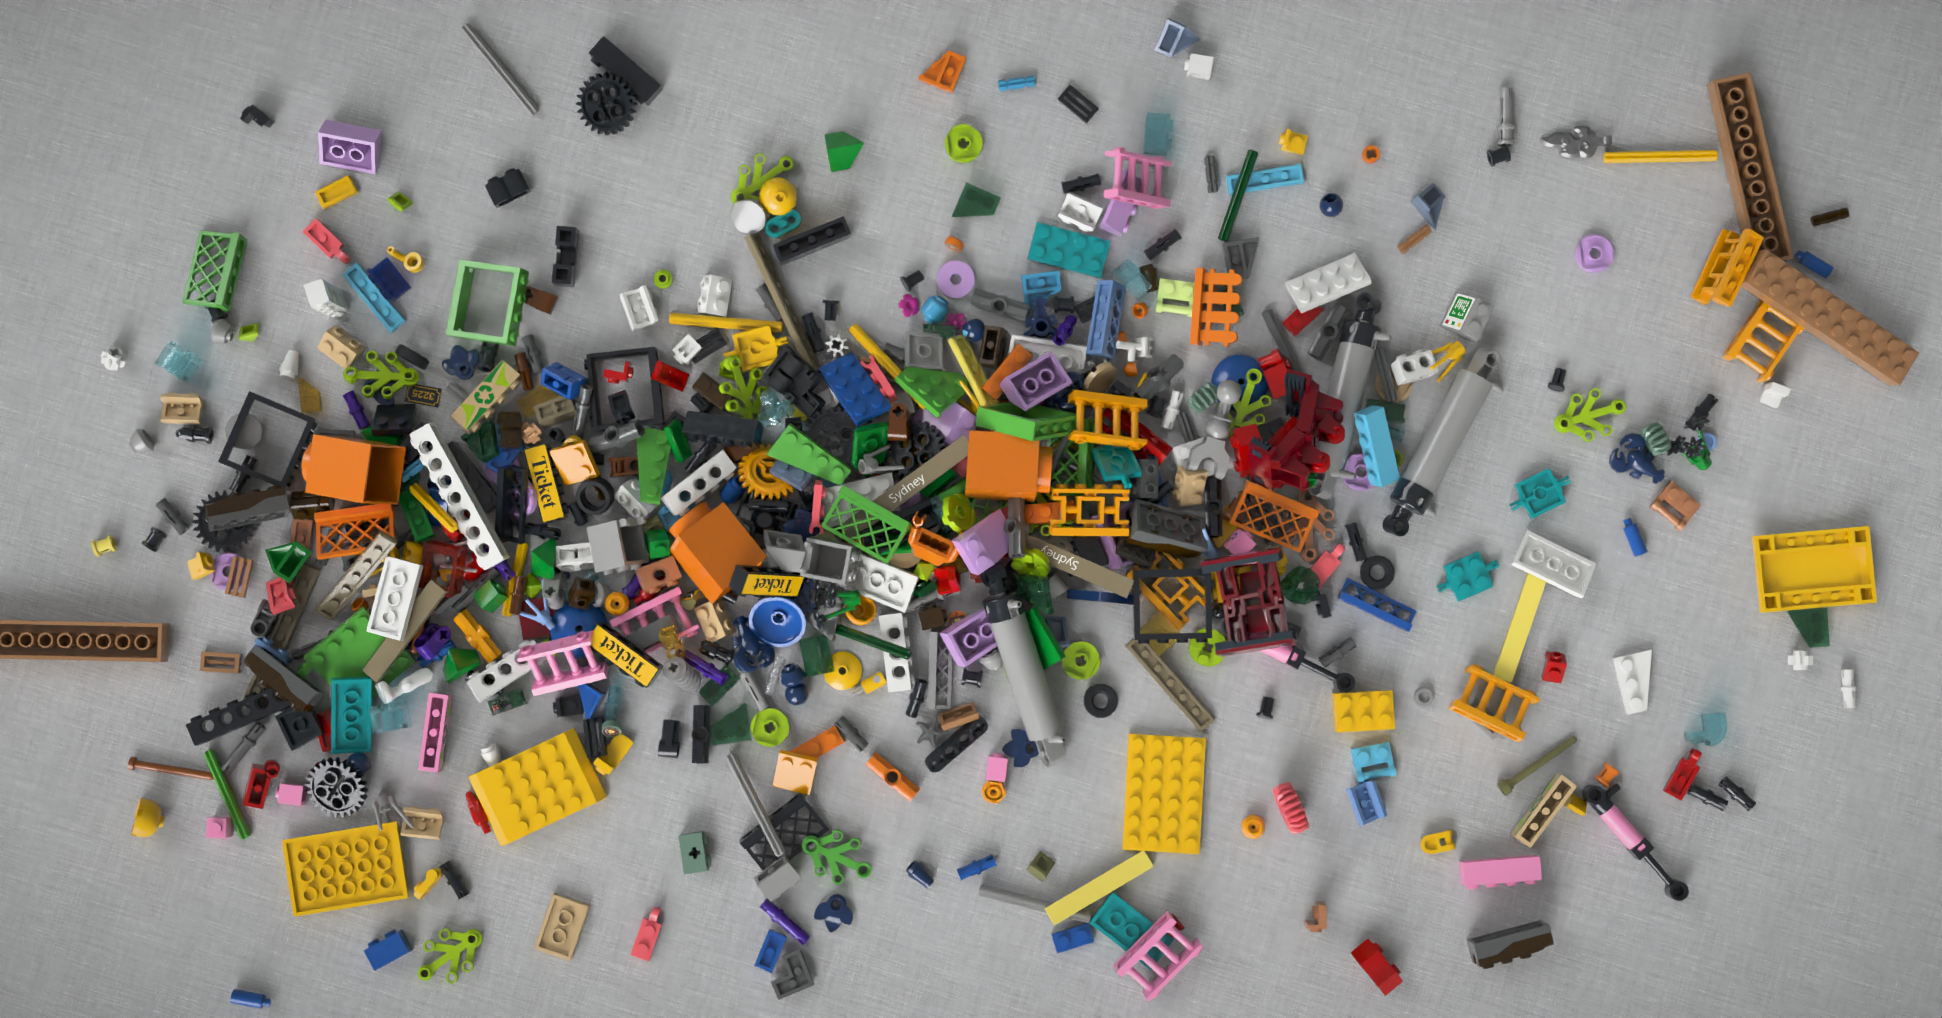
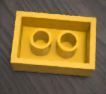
[1331,690,1395,732]

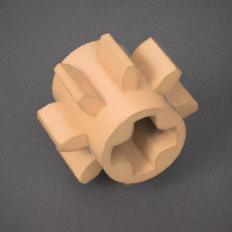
[521,422,543,445]

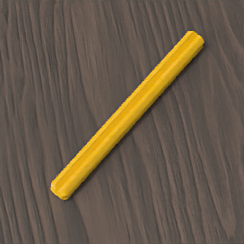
[1603,150,1718,163]
[669,313,783,333]
[849,324,926,410]

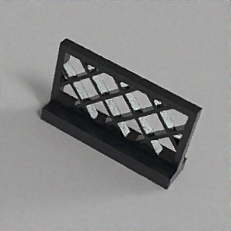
[739,793,829,870]

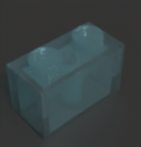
[1143,112,1173,156]

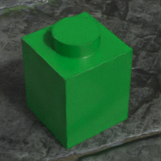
[646,529,670,559]
[473,580,509,613]

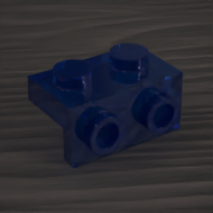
[367,257,412,302]

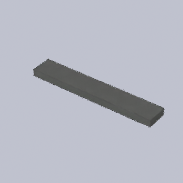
[577,614,680,667]

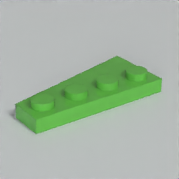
[766,423,852,485]
[636,427,671,505]

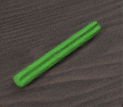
[204,749,251,839]

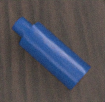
[1795,250,1834,279]
[1623,518,1648,557]
[230,989,271,1009]

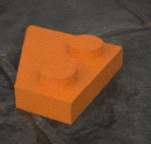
[918,50,967,94]

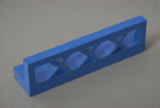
[1337,578,1417,632]

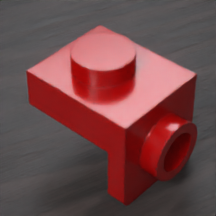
[603,361,634,384]
[1541,651,1567,683]

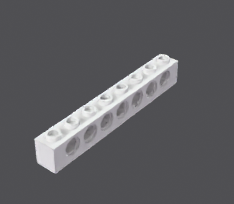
[409,422,510,571]

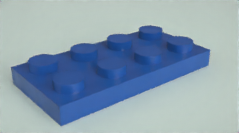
[818,352,890,427]

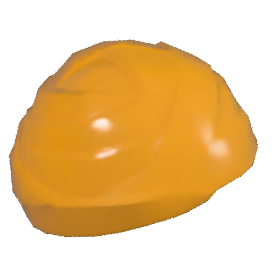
[845,595,877,625]

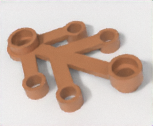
[1283,489,1334,562]

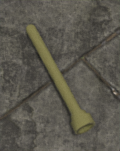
[1497,736,1577,796]

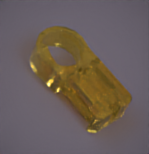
[658,625,686,660]

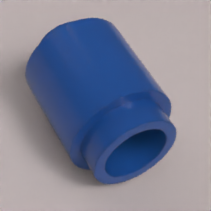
[719,476,746,504]

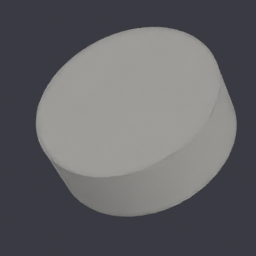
[1413,687,1434,707]

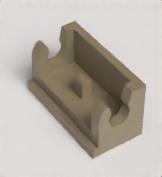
[533,396,576,429]

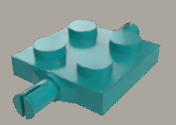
[1092,445,1142,489]
[1509,468,1571,519]
[1436,551,1499,602]

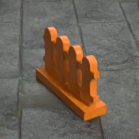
[1190,267,1243,347]

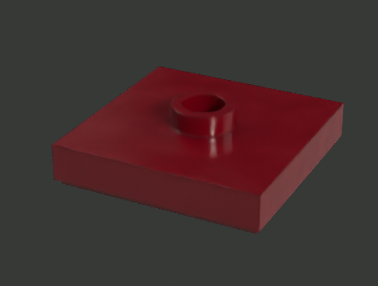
[519,598,558,640]

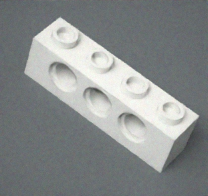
[304,279,348,318]
[661,450,737,516]
[879,613,915,693]
[467,640,546,703]

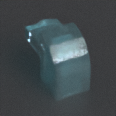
[1112,259,1152,300]
[1684,712,1727,746]

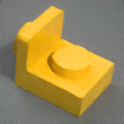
[1279,128,1308,155]
[187,552,215,580]

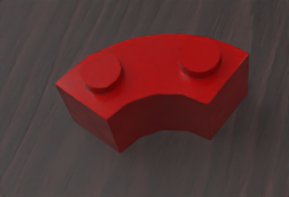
[1230,423,1262,478]
[1350,938,1403,996]

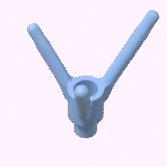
[1201,528,1220,559]
[520,579,556,630]

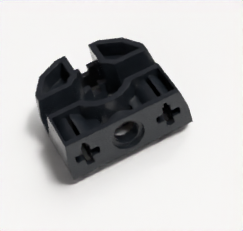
[736,486,802,550]

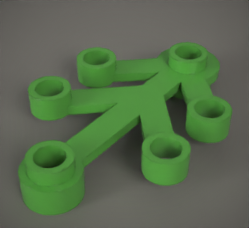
[802,829,872,885]

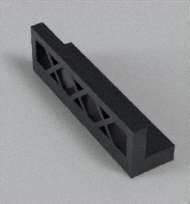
[495,465,528,544]
[860,498,940,558]

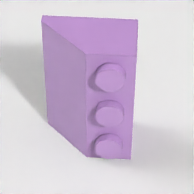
[318,120,382,174]
[1100,169,1141,237]
[1000,351,1073,411]
[1090,502,1152,571]

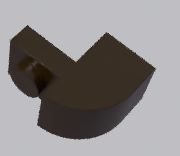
[497,412,522,449]

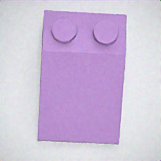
[912,403,978,446]
[952,509,1009,575]
[939,608,997,667]

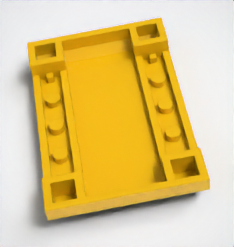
[1752,526,1877,613]
[468,727,607,846]

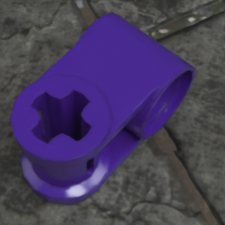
[413,623,451,660]

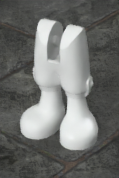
[375,668,433,704]

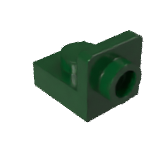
[913,579,937,598]

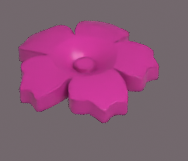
[898,294,919,317]
[944,313,966,336]

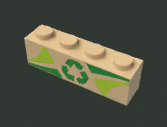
[451,360,521,435]
[1510,773,1577,848]

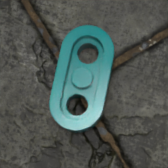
[765,210,802,238]

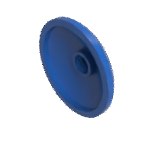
[1211,354,1268,412]
[749,596,806,647]
[550,602,608,658]

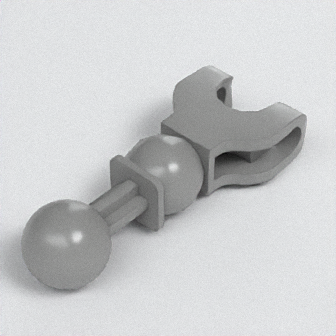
[1186,380,1241,480]

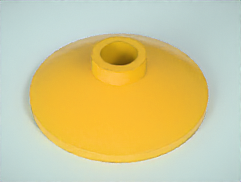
[824,652,862,690]

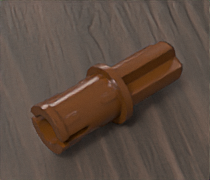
[514,352,534,391]
[509,576,528,615]

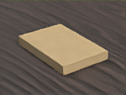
[534,893,590,961]

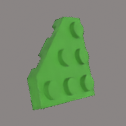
[894,367,971,418]

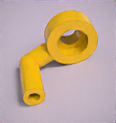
[387,246,425,273]

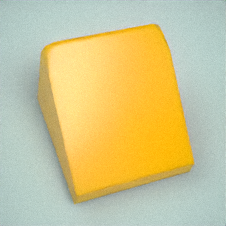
[1564,793,1587,816]

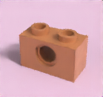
[636,556,682,595]

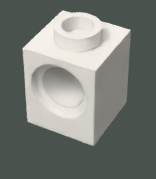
[1184,53,1213,80]

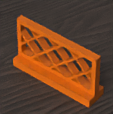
[1229,480,1320,553]
[314,504,396,560]

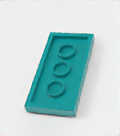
[1027,222,1111,279]
[331,677,372,754]
[1089,892,1174,970]

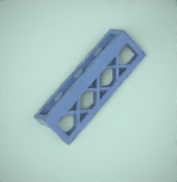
[1086,280,1126,360]

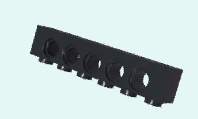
[186,687,291,746]

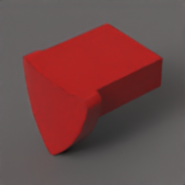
[459,551,488,583]

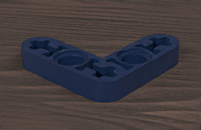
[1067,589,1133,605]

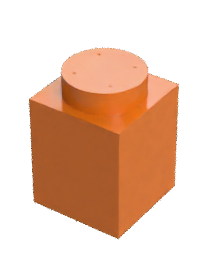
[965,430,1052,502]
[301,434,406,504]
[669,501,767,604]

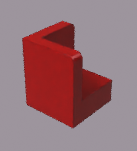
[933,565,961,595]

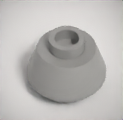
[210,318,235,343]
[129,429,155,453]
[590,581,612,607]
[979,646,1003,671]

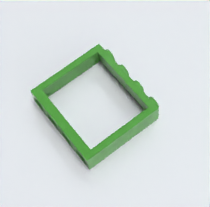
[446,260,529,347]
[976,402,1076,441]

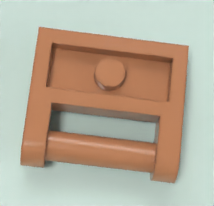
[1649,481,1701,532]

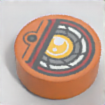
[944,236,964,252]
[948,611,966,625]

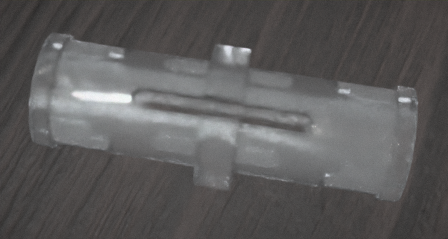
[763,656,786,696]

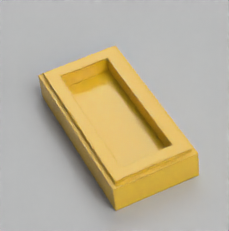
[315,175,359,210]

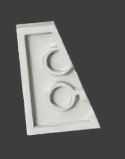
[1613,650,1652,715]

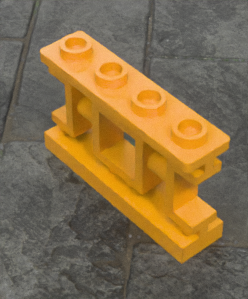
[1690,229,1764,307]
[1049,484,1130,536]
[1125,549,1212,631]

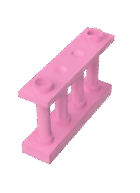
[1104,147,1172,209]
[610,586,701,654]
[517,630,609,696]
[1113,911,1203,1002]

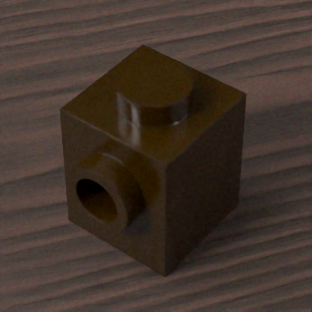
[568,577,595,610]
[918,604,948,631]

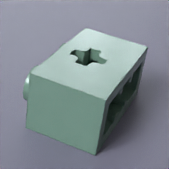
[678,831,712,874]

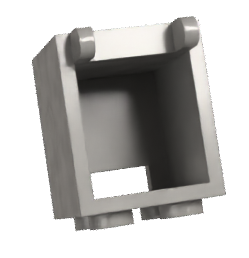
[587,516,649,575]
[799,537,862,585]

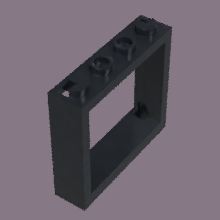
[584,347,665,432]
[218,391,317,488]
[1132,569,1212,644]

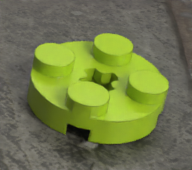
[945,124,983,163]
[942,493,976,532]
[1011,547,1051,583]
[1188,628,1226,667]
[1062,641,1100,680]
[751,708,790,747]

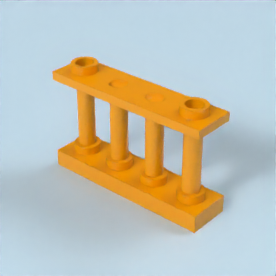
[1722,300,1804,383]
[1068,390,1147,450]
[1448,664,1541,742]

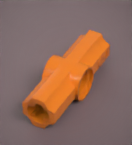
[865,752,920,802]

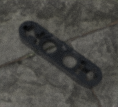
[925,716,988,773]

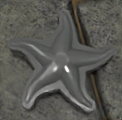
[1078,358,1110,379]
[916,715,949,749]

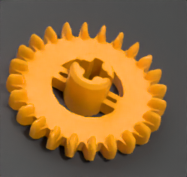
[738,443,795,500]

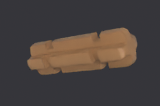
[1397,225,1432,254]

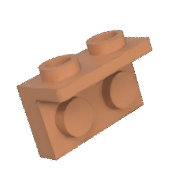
[1304,901,1327,932]

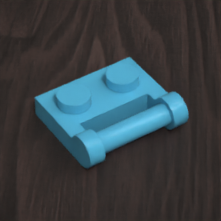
[1350,742,1396,783]

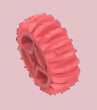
[1273,782,1309,834]

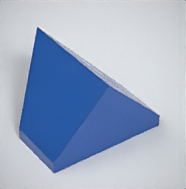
[578,683,606,719]

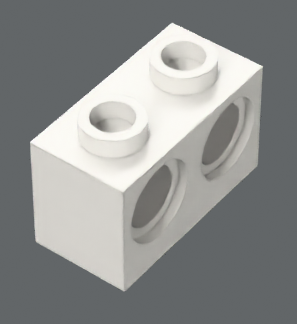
[1390,349,1439,386]
[556,542,595,572]

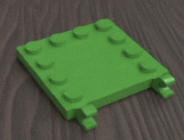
[297,606,416,699]

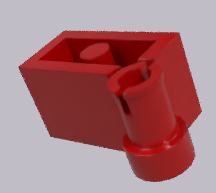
[1257,348,1292,400]
[242,760,280,809]

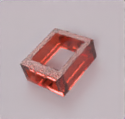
[418,540,468,597]

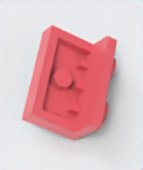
[266,578,297,615]

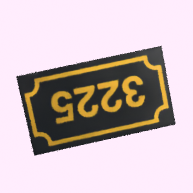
[404,384,442,408]

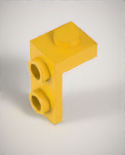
[593,733,634,775]

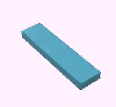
[1226,164,1305,196]
[342,262,406,333]

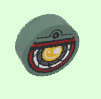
[602,720,622,737]

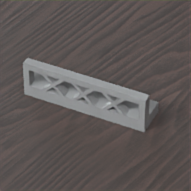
[928,632,952,709]

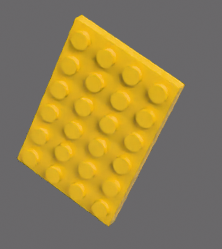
[1122,733,1206,854]
[282,821,410,917]

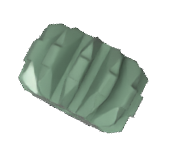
[1187,382,1218,414]
[1641,422,1671,456]

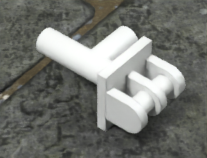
[1116,337,1153,362]

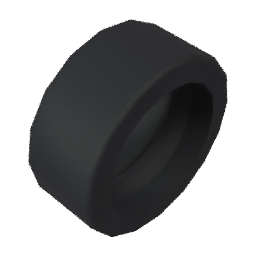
[576,477,615,515]

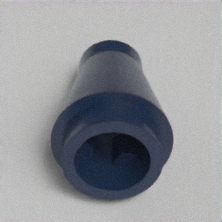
[906,860,934,888]

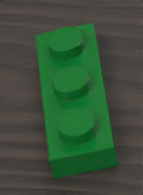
[399,487,435,544]

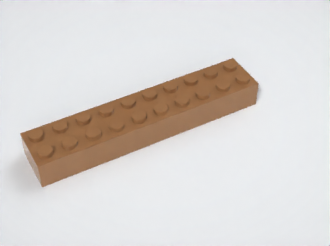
[1706,72,1794,262]
[1741,249,1919,386]
[0,620,170,662]

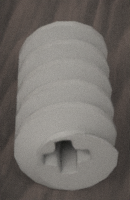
[663,657,701,693]

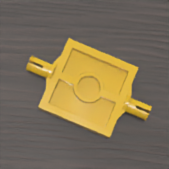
[723,324,789,372]

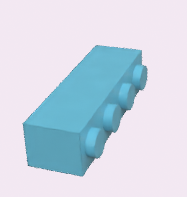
[1354,405,1400,487]

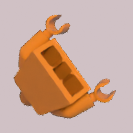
[908,511,963,566]

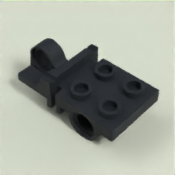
[763,346,826,418]

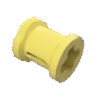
[91,535,117,557]

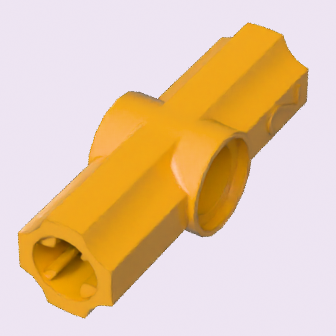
[453,609,503,663]

